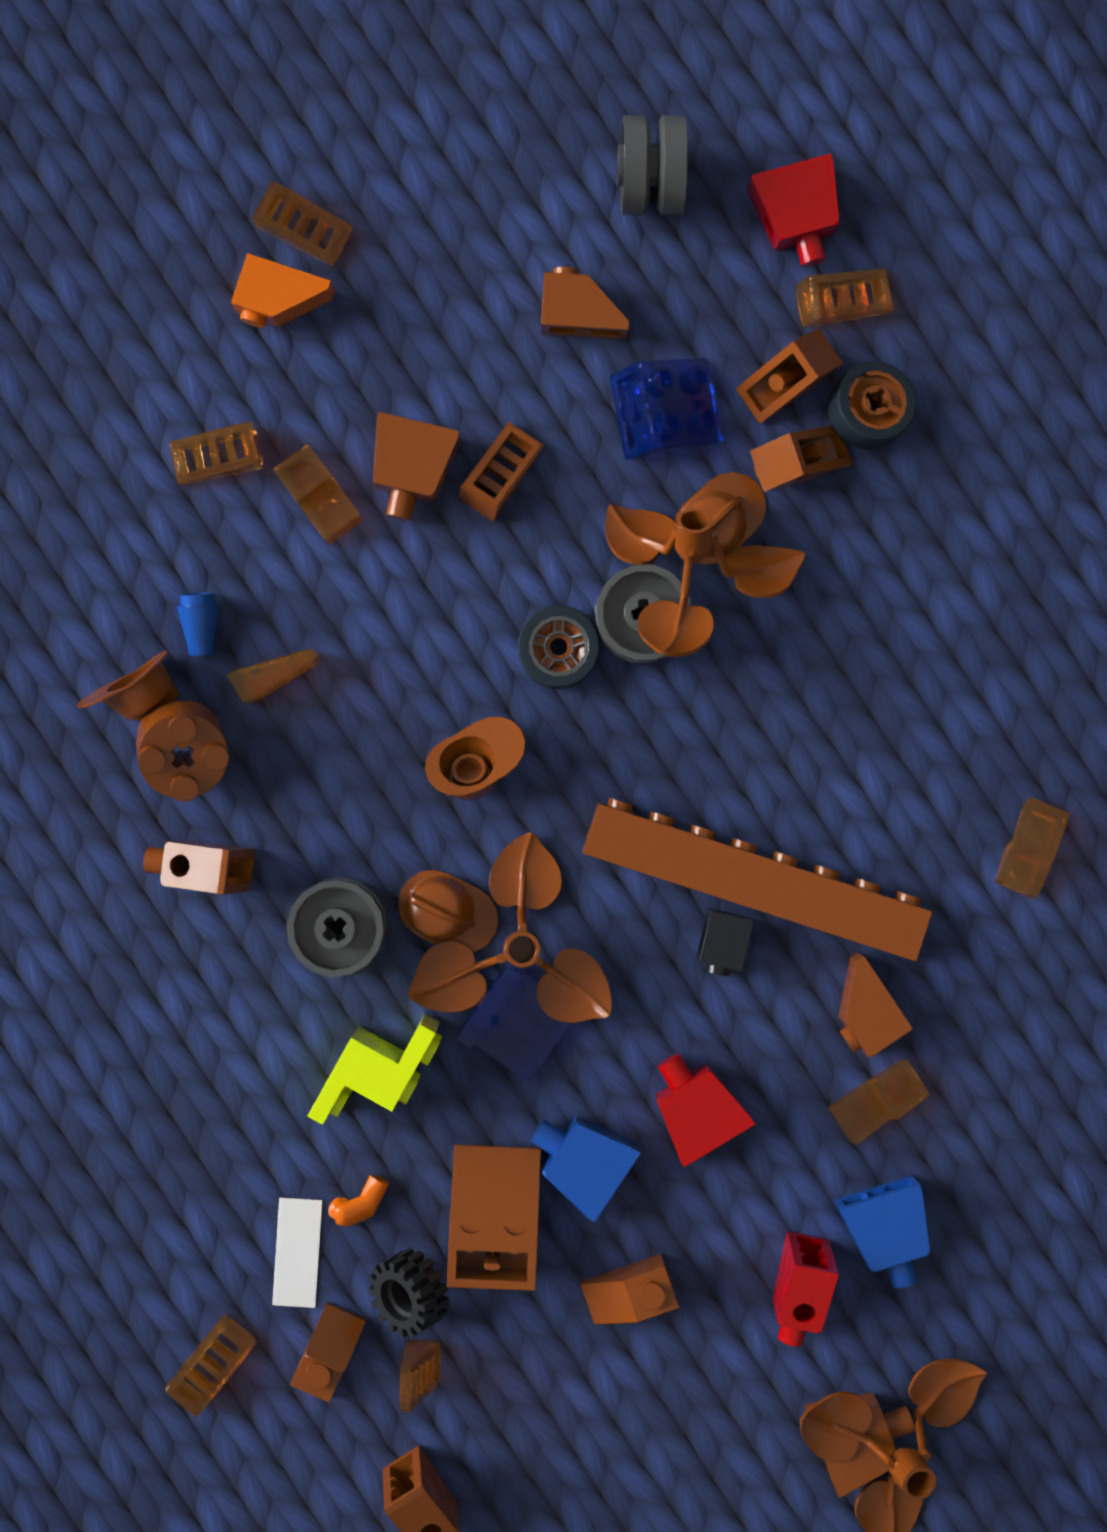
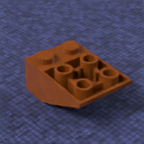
[447,1144,541,1291]

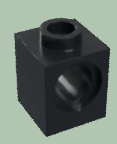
[696,908,754,976]

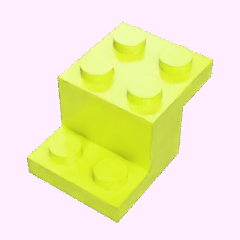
[307,1013,442,1125]

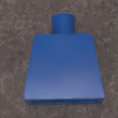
[530,1116,641,1222]
[834,1175,930,1288]

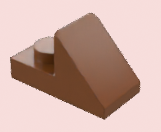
[290,1301,366,1403]

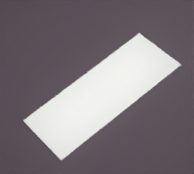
[272,1198,322,1308]

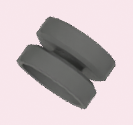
[617,115,687,215]
[594,565,692,664]
[286,877,388,977]

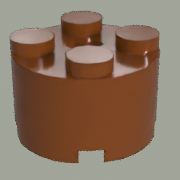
[136,700,229,802]

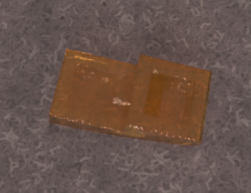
[273,444,363,545]
[994,797,1070,899]
[828,1059,930,1144]

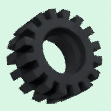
[368,1248,449,1338]

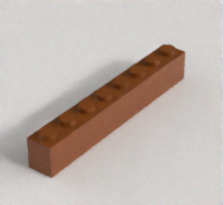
[582,798,932,961]

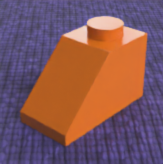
[231,253,335,328]

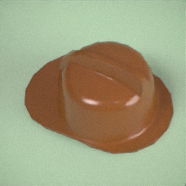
[674,472,766,565]
[77,650,179,721]
[425,717,526,800]
[398,870,499,952]

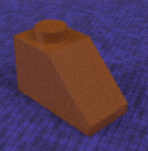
[541,267,629,340]
[736,328,843,424]
[750,425,853,492]
[838,952,913,1058]
[580,1253,679,1325]

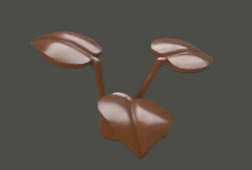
[605,503,805,657]
[408,832,612,1023]
[800,1358,987,1532]

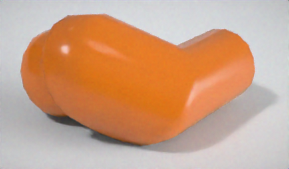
[328,1174,389,1227]

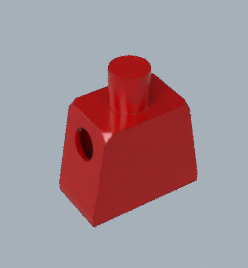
[746,153,839,268]
[655,1053,755,1167]
[773,1231,839,1347]

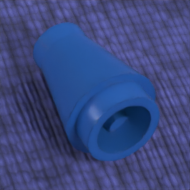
[176,592,220,656]

